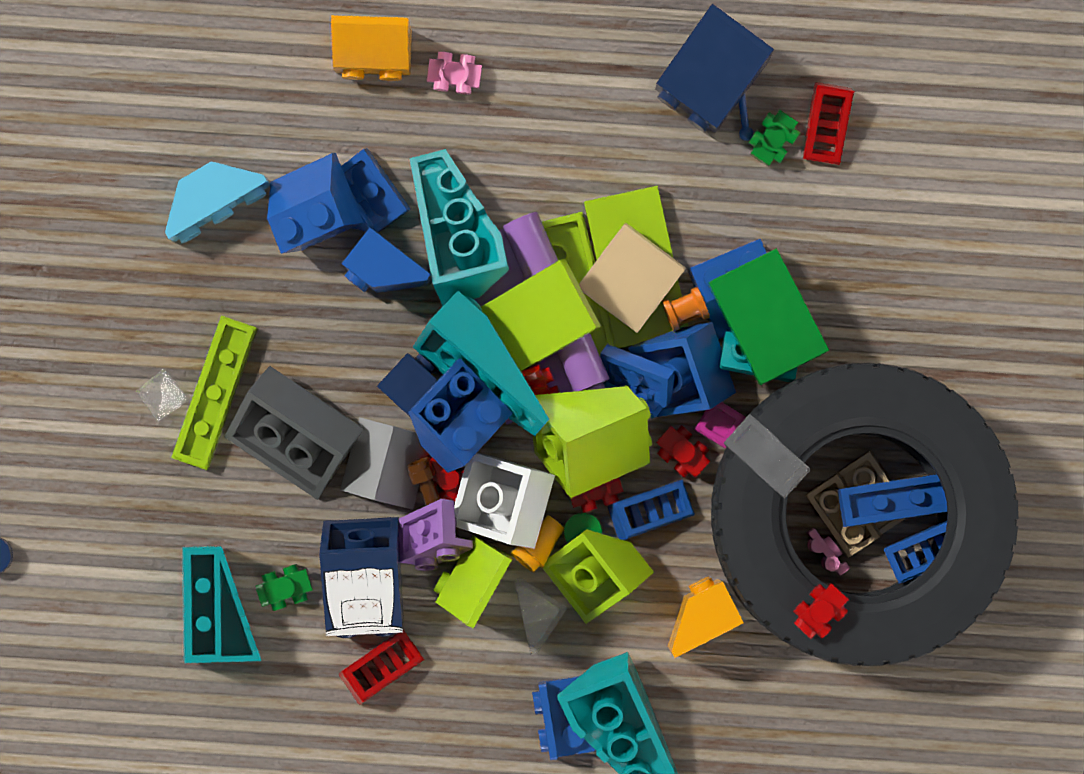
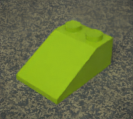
[433,535,513,628]

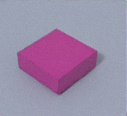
[694,402,746,449]

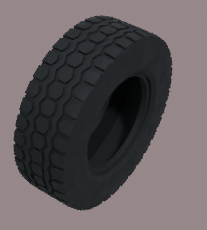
[711,363,1019,666]

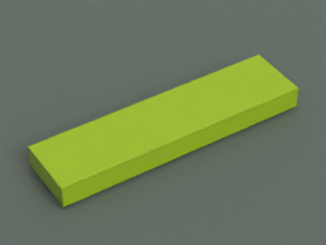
[171,315,258,470]

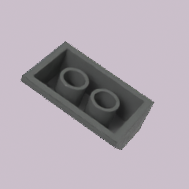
[224,366,364,500]

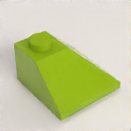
[543,530,654,624]

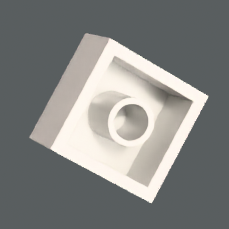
[454,453,555,549]

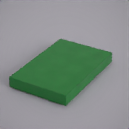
[707,248,829,386]

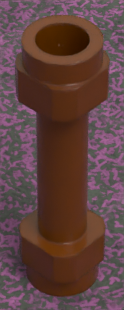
[407,457,460,538]

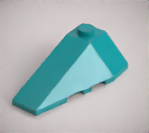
[409,149,509,306]
[413,291,549,436]
[557,652,678,774]

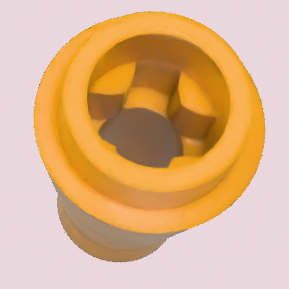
[511,515,564,573]

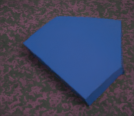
[341,148,411,232]
[600,344,675,419]

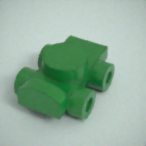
[749,110,801,167]
[255,564,313,611]

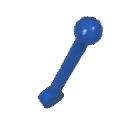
[739,94,754,141]

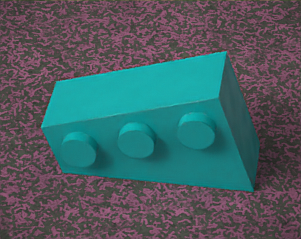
[182,546,262,663]

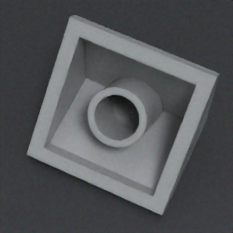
[340,417,428,509]

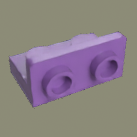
[398,499,473,571]

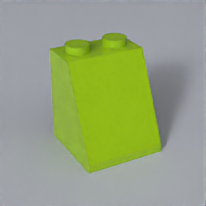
[533,386,652,498]

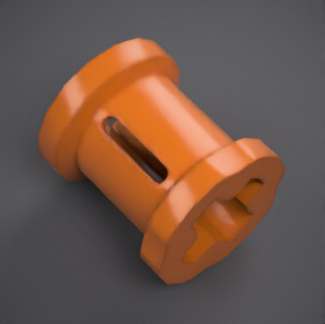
[661,287,710,332]

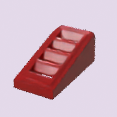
[803,82,854,165]
[339,629,425,705]

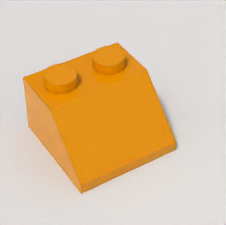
[331,15,412,81]
[668,576,744,658]

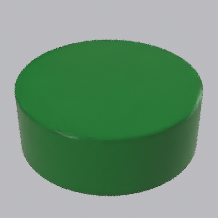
[564,513,602,543]

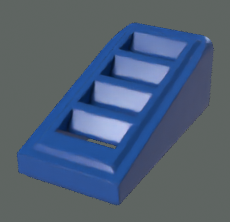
[608,479,695,540]
[884,520,947,584]

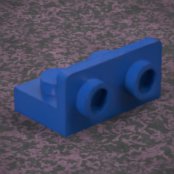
[532,676,595,760]

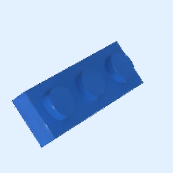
[837,474,948,527]

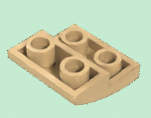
[579,223,686,333]
[806,450,906,557]

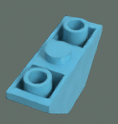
[165,161,270,243]

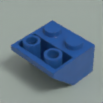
[408,358,512,473]

